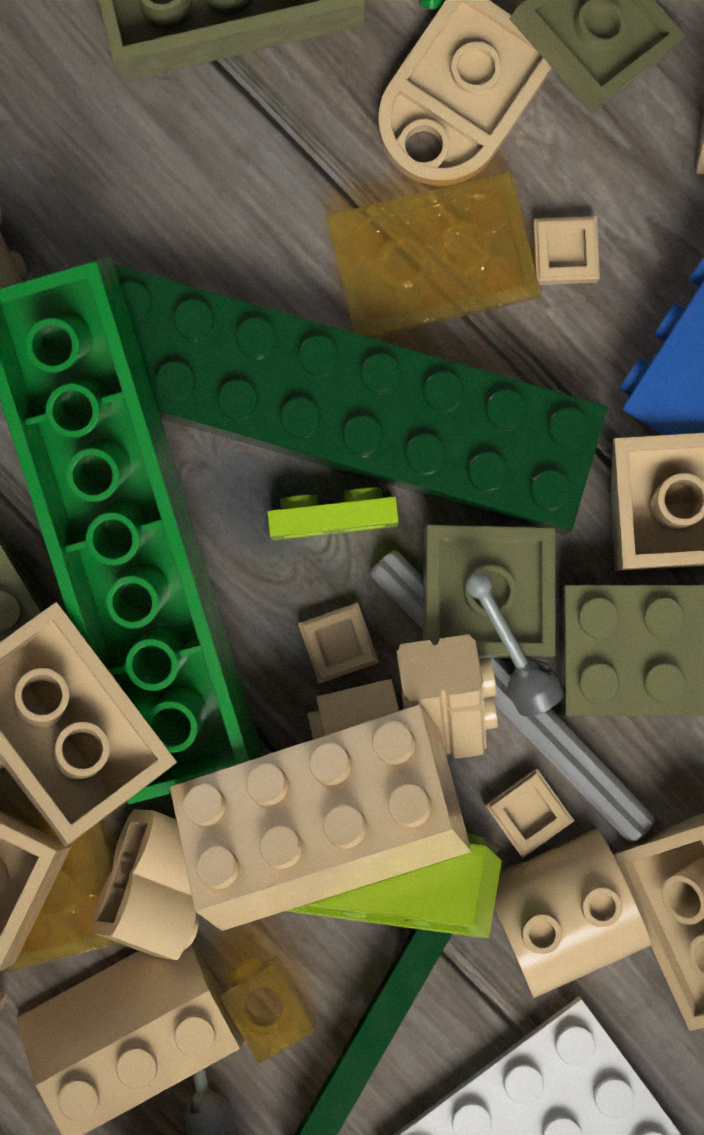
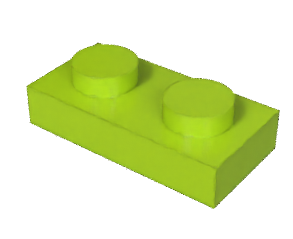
[267,487,399,541]

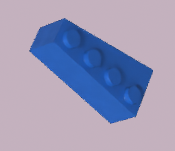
[619,255,704,435]

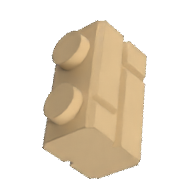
[396,634,498,759]

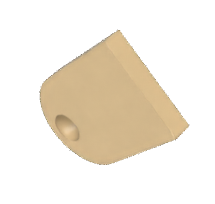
[378,0,553,186]

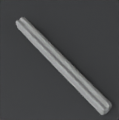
[371,550,655,842]

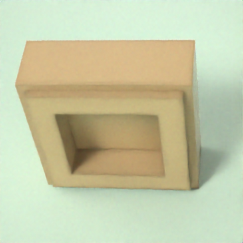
[532,216,600,285]
[298,603,379,684]
[484,768,574,858]

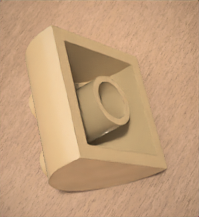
[494,828,651,998]

